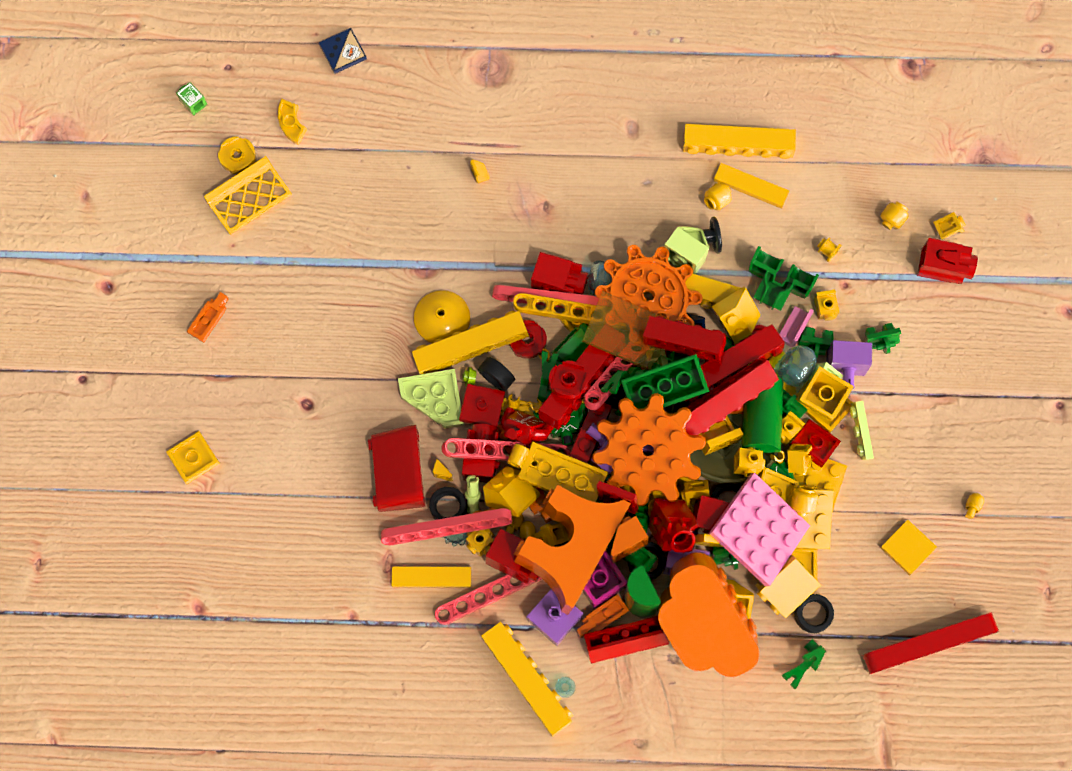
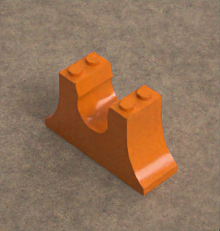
[514,485,631,615]

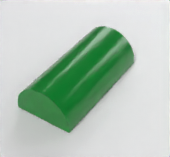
[621,354,709,409]
[741,376,784,453]
[624,565,661,617]

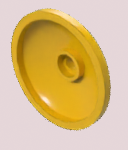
[414,290,470,344]

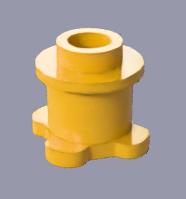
[817,237,842,262]

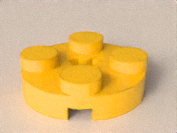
[218,137,256,174]

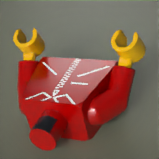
[501,394,554,445]

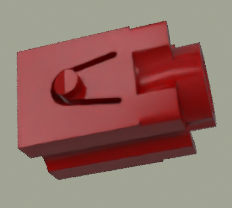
[917,238,978,284]
[531,252,589,295]
[462,424,500,483]
[692,495,730,534]
[648,499,699,553]
[486,528,540,584]

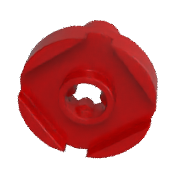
[509,320,547,359]
[549,361,589,400]

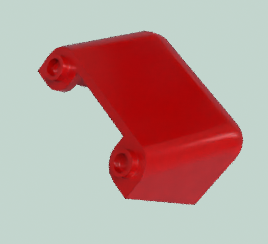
[368,425,426,512]

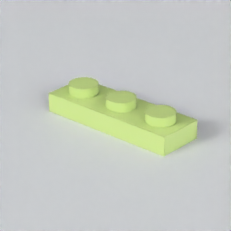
[850,401,874,460]

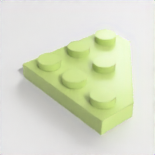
[398,369,464,429]

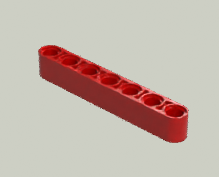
[863,612,999,674]

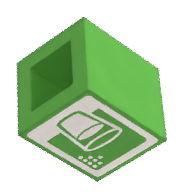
[176,82,208,116]

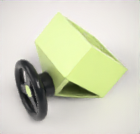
[664,217,722,274]

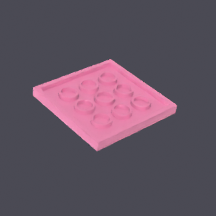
[709,473,810,587]

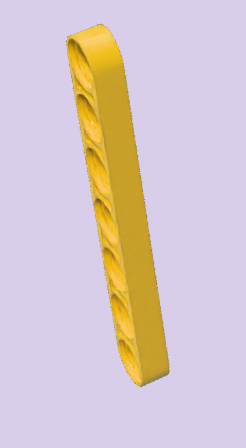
[513,293,629,331]

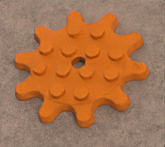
[595,245,703,345]
[592,393,706,506]

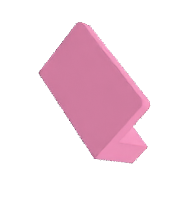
[780,306,814,349]

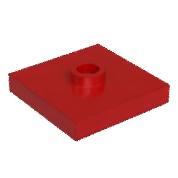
[459,384,505,429]
[790,419,841,468]
[596,481,639,514]

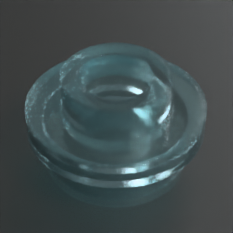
[555,677,575,698]

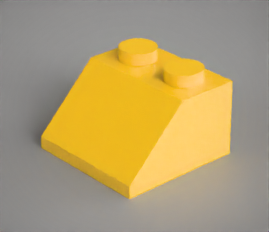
[712,286,760,344]
[798,366,854,421]
[483,466,540,517]

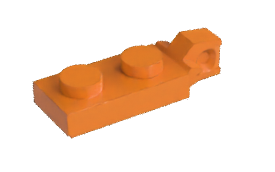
[187,292,229,343]
[576,594,629,638]

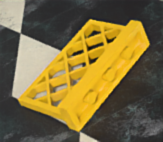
[204,156,292,235]

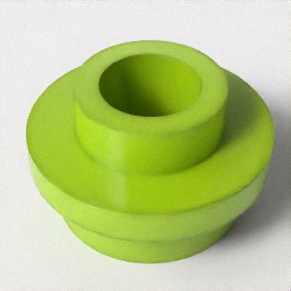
[462,367,477,386]

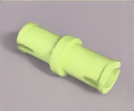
[465,475,481,514]

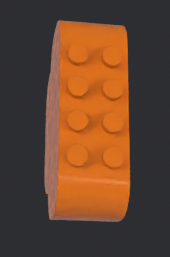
[658,553,759,677]

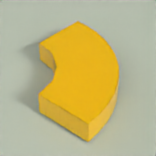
[278,99,306,145]

